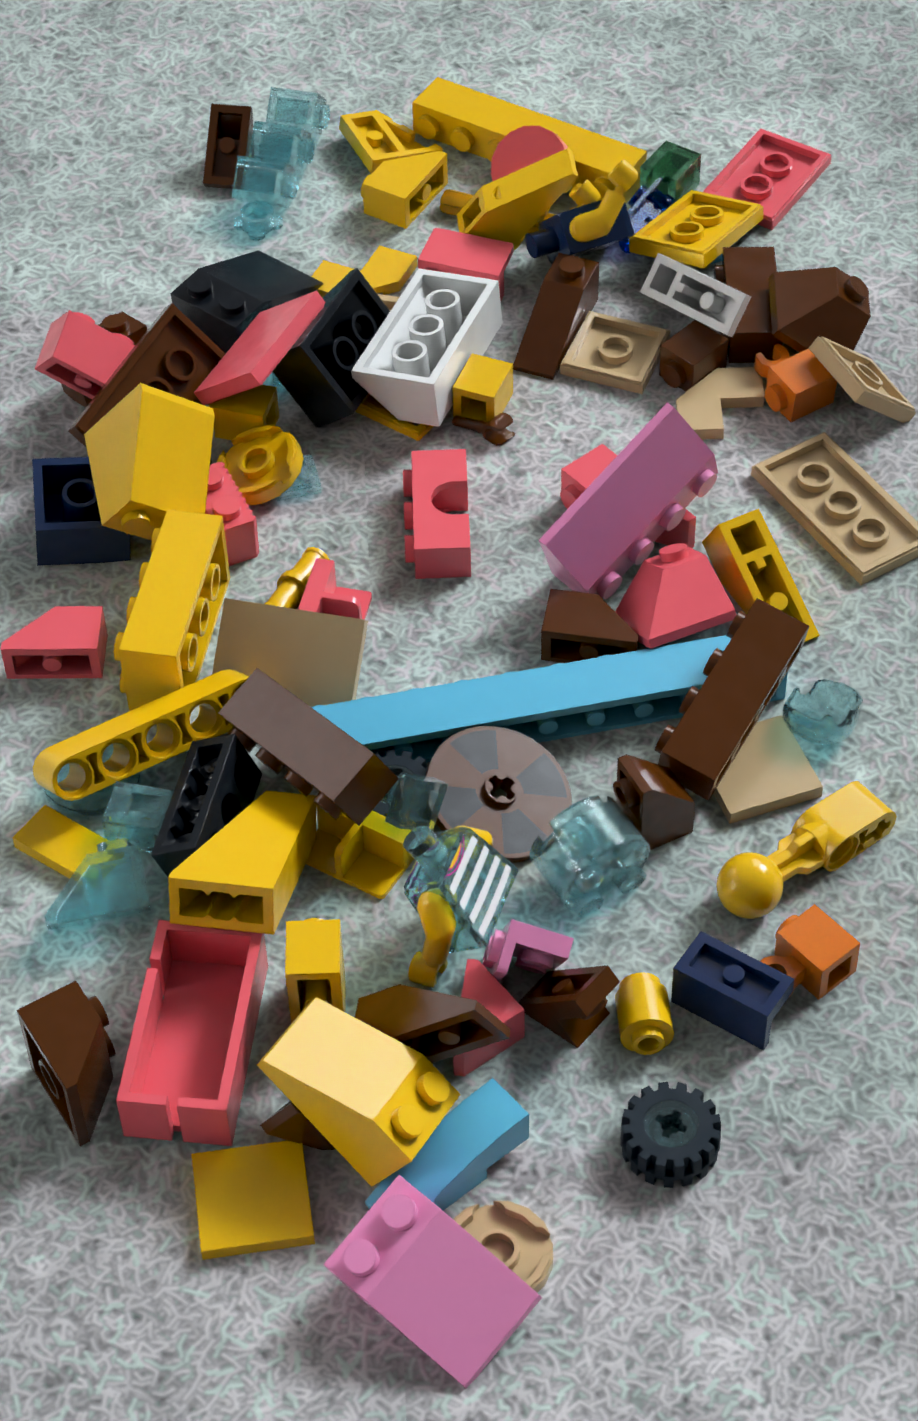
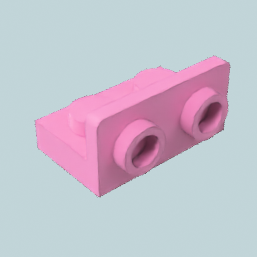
[482,919,574,981]

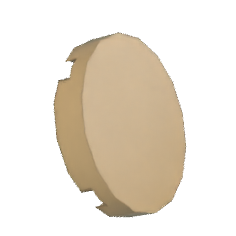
[453,1201,553,1292]

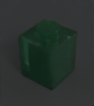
[639,141,701,208]

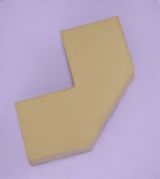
[676,367,765,440]

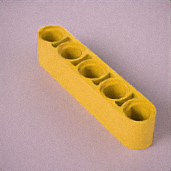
[33,669,249,801]

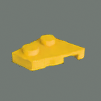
[339,110,443,174]

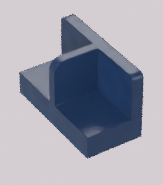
[671,931,794,1051]

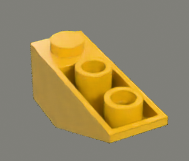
[457,148,578,250]

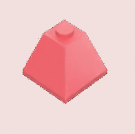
[615,543,737,649]

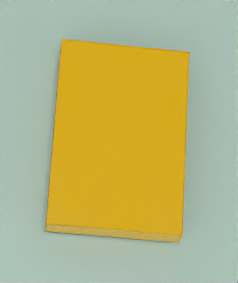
[629,190,763,269]

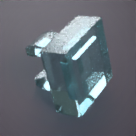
[381,773,449,832]

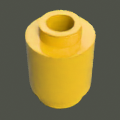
[615,972,674,1055]

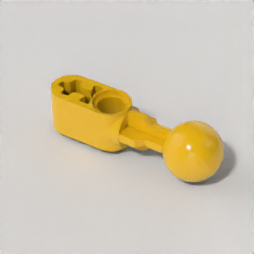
[716,781,897,919]

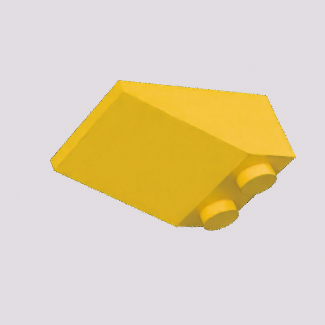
[257,997,461,1187]

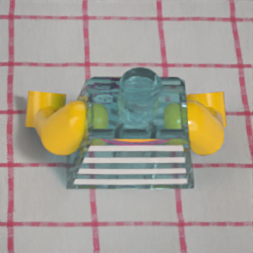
[403,825,519,988]

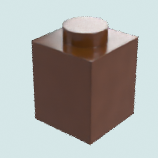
[659,320,728,392]

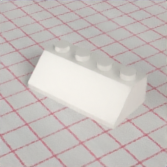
[351,268,503,427]

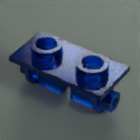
[618,176,676,254]

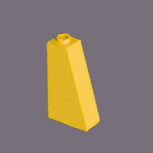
[168,790,317,935]

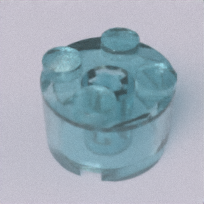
[530,795,650,918]

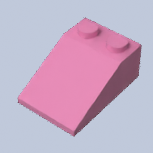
[323,1175,542,1388]

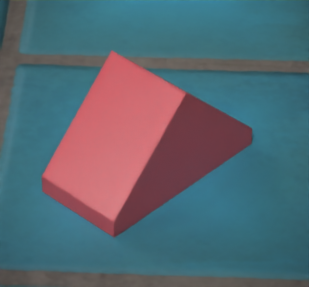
[453,959,525,1076]

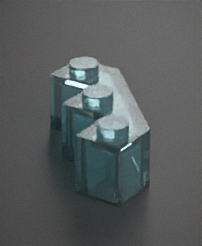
[232,87,330,208]

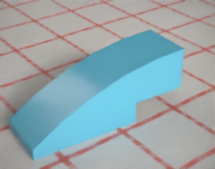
[365,1078,529,1210]

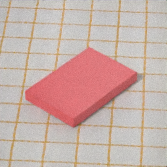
[703,129,831,230]
[194,290,326,405]

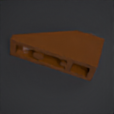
[513,253,599,380]
[355,984,511,1063]

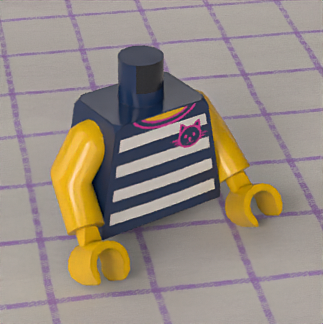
[525,160,638,264]

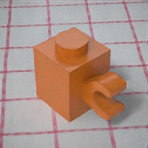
[754,344,837,422]
[761,904,860,1000]

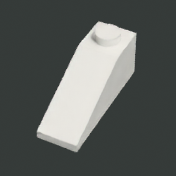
[640,253,751,337]

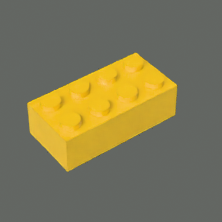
[114,509,230,711]

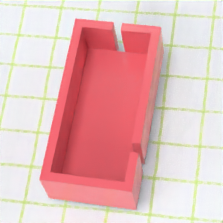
[116,920,268,1146]

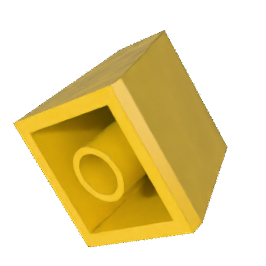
[84,383,215,540]

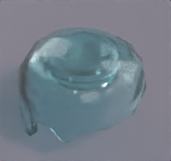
[782,679,863,746]

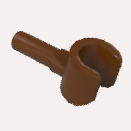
[452,412,515,446]

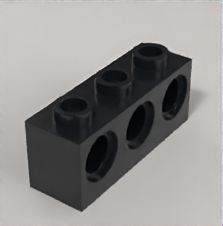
[151,734,262,877]

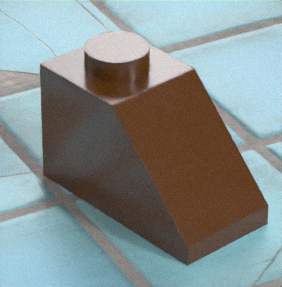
[541,589,639,663]

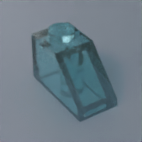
[45,839,151,931]

